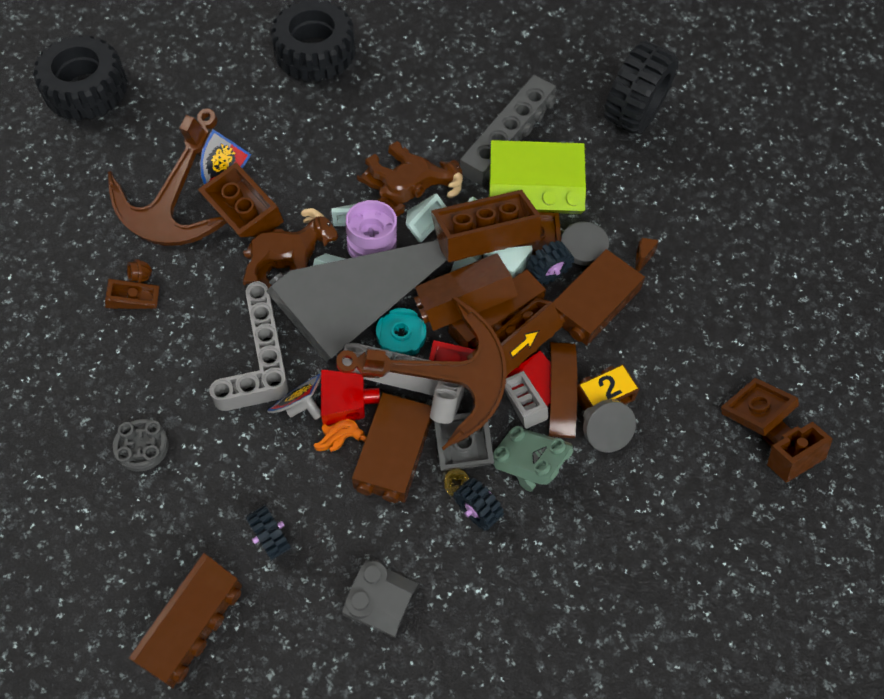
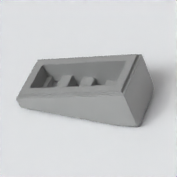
[504,371,548,429]

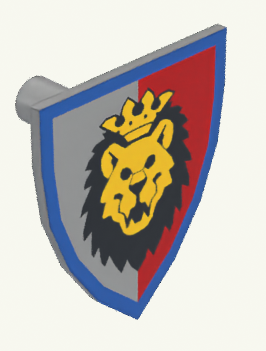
[200,129,251,185]
[267,373,321,420]

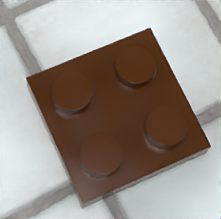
[721,378,799,436]

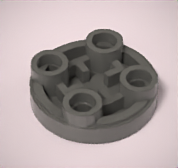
[561,222,609,266]
[583,399,636,453]
[113,419,169,472]

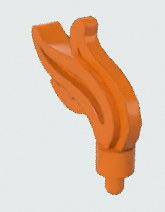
[314,419,367,452]

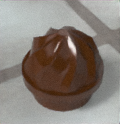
[127,259,152,283]

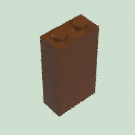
[554,249,645,346]
[414,253,518,331]
[352,393,432,503]

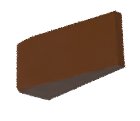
[105,279,159,309]

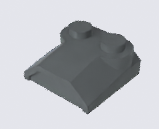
[434,412,494,471]
[342,560,418,638]

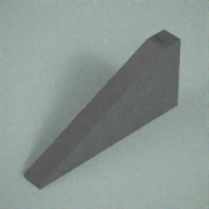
[266,240,447,362]

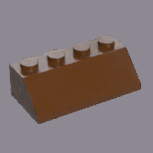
[431,190,541,262]
[129,553,242,688]

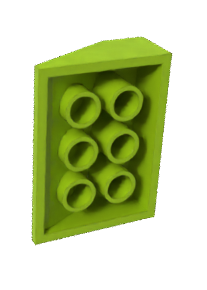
[489,140,586,214]

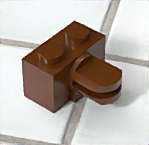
[762,421,833,483]

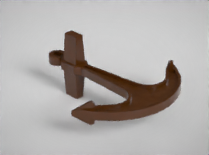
[108,108,226,246]
[336,296,506,450]

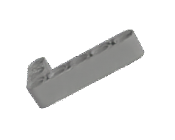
[209,281,288,411]
[342,343,465,424]

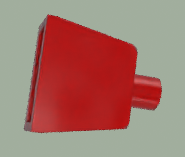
[321,370,380,426]

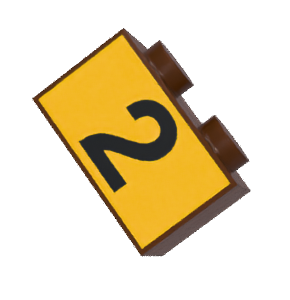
[577,364,639,411]

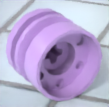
[346,200,397,258]

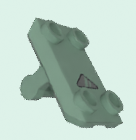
[493,426,573,492]

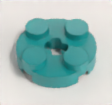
[376,308,426,356]

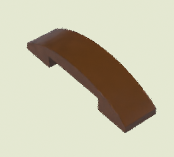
[549,342,577,438]

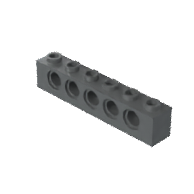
[460,75,556,186]

